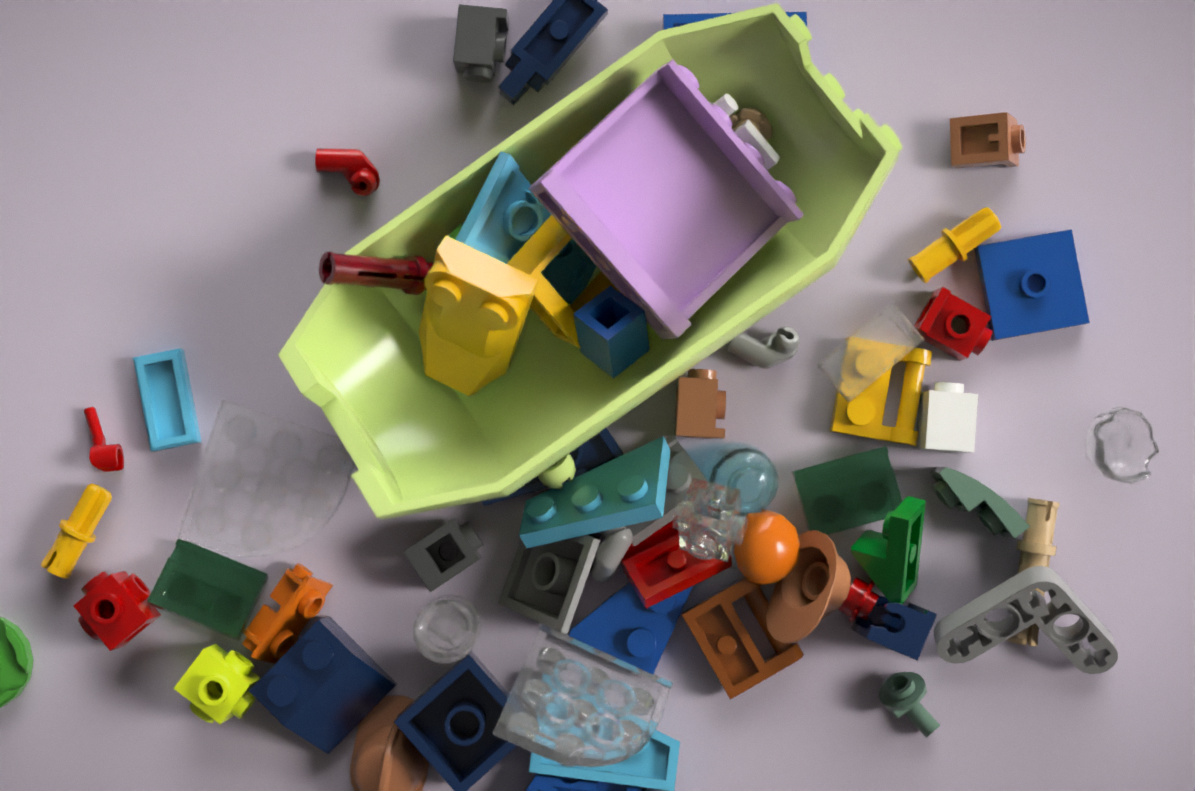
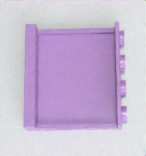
[528,60,804,340]

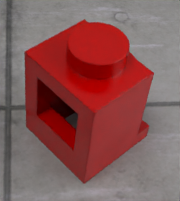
[910,287,993,361]

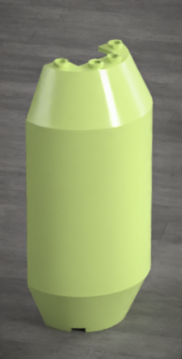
[278,3,902,519]

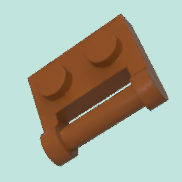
[681,576,804,700]

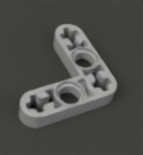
[934,566,1118,674]

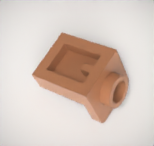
[950,112,1026,168]

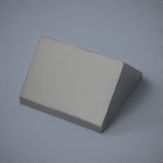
[498,534,600,634]

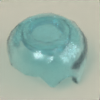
[702,441,779,518]

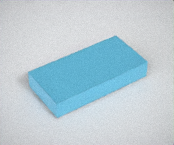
[133,348,202,452]

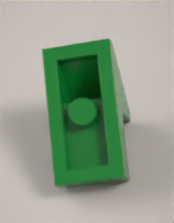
[851,496,926,604]

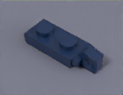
[498,0,608,105]

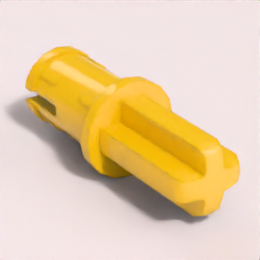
[908,207,1001,283]
[41,483,112,579]

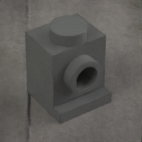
[453,4,509,83]
[403,518,484,592]

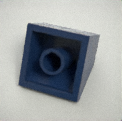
[249,617,397,754]

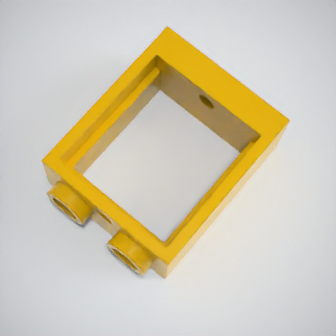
[507,215,619,348]

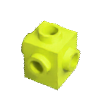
[173,644,261,724]

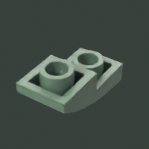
[930,467,1030,539]

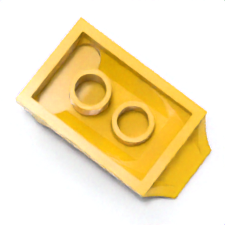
[419,236,539,396]

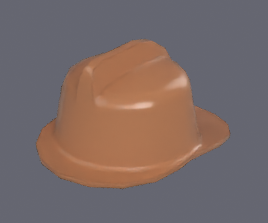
[766,530,851,644]
[350,695,429,791]

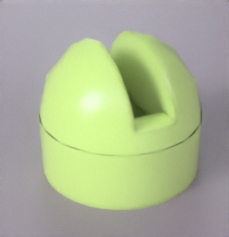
[537,454,576,489]

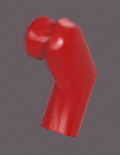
[315,148,380,197]

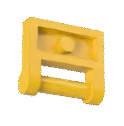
[830,337,933,446]

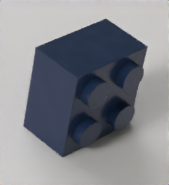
[394,650,535,791]

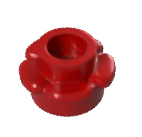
[838,577,880,622]

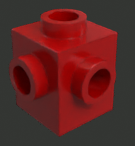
[73,571,161,651]

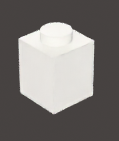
[916,382,978,453]

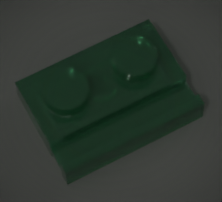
[791,446,902,535]
[147,537,269,641]

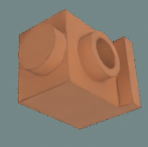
[674,369,726,439]

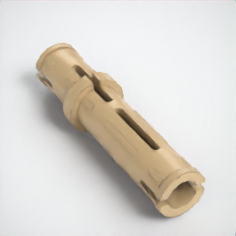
[1006,498,1060,646]

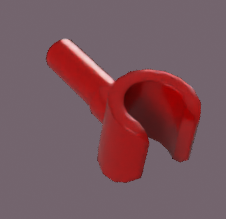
[84,407,124,472]

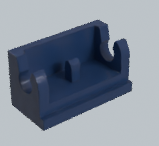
[851,596,937,661]

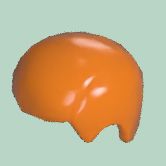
[734,509,800,585]

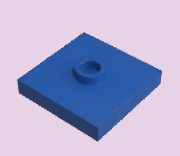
[974,229,1090,341]

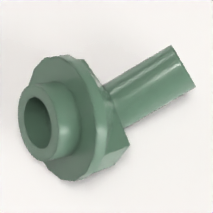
[879,672,940,738]

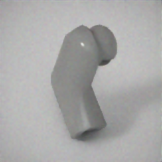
[726,327,800,369]
[590,526,633,582]

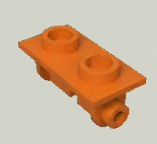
[242,563,333,664]

